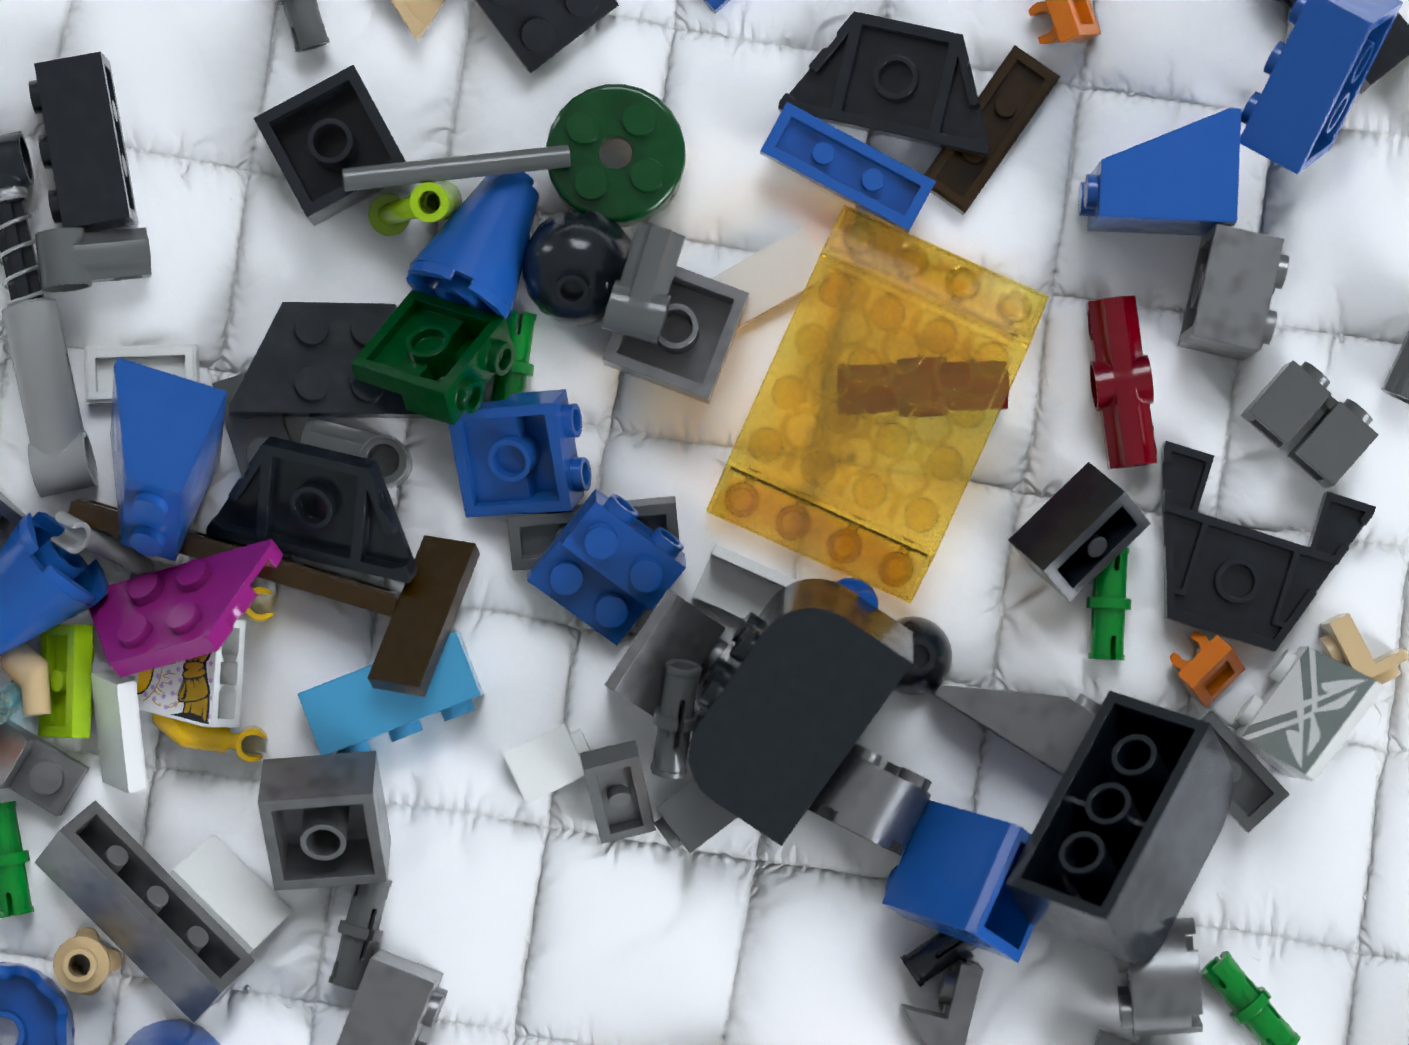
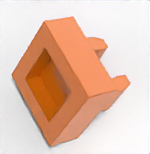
[1028,0,1102,44]
[1169,631,1246,708]

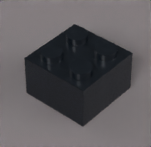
[254,64,406,226]

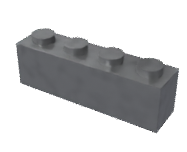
[34,800,255,1023]

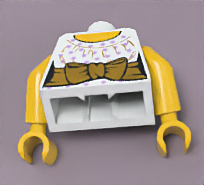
[112,587,274,762]

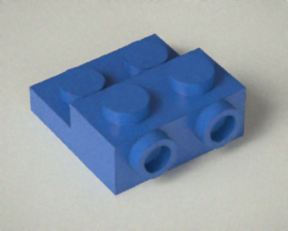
[448,389,591,518]
[527,489,686,646]

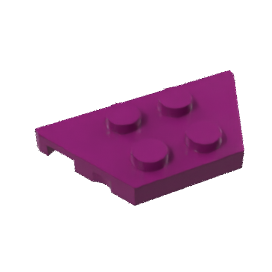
[89,539,283,678]

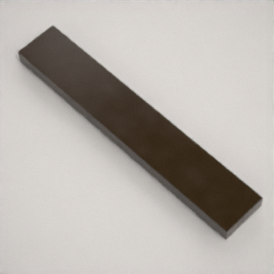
[68,498,401,617]

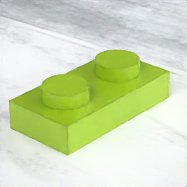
[38,624,95,738]

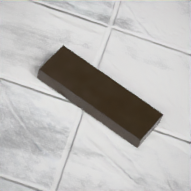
[924,45,1061,216]
[368,535,480,697]

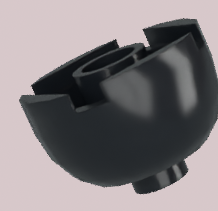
[522,210,631,326]

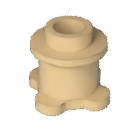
[53,927,123,995]

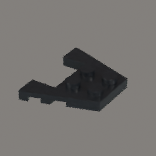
[1161,440,1376,652]

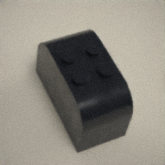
[689,579,913,846]
[1005,690,1233,964]

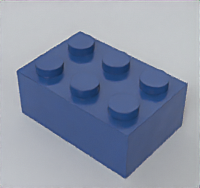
[1240,0,1403,175]

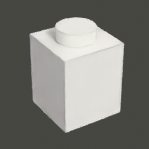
[502,723,591,804]

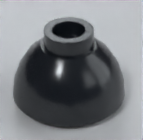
[894,616,952,695]

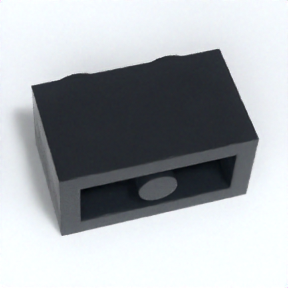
[1008,462,1151,602]

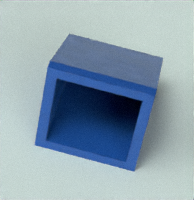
[1078,108,1241,236]
[110,357,227,561]
[882,800,1034,963]

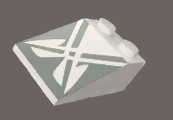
[1234,646,1385,782]

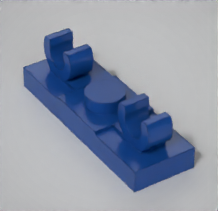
[760,102,936,233]

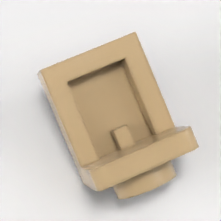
[1319,613,1409,685]

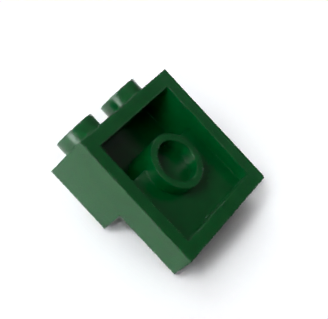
[350,289,515,426]

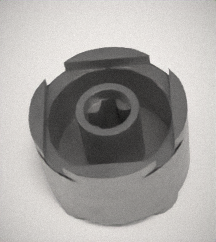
[808,743,932,856]
[1115,917,1203,1037]

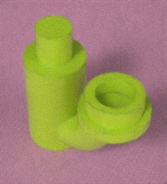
[368,181,462,236]

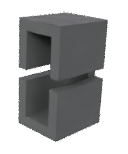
[1241,360,1379,489]

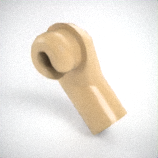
[0,643,51,716]

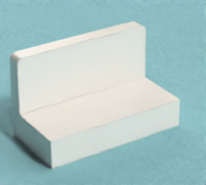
[692,544,798,620]
[169,835,291,955]

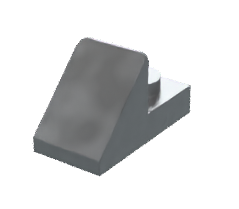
[0,714,90,817]
[901,960,984,1045]

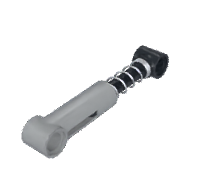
[0,131,98,498]

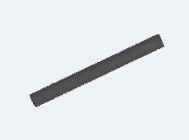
[342,145,571,191]

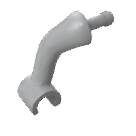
[50,511,154,579]

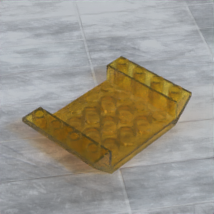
[706,205,1049,604]

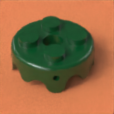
[546,84,686,227]

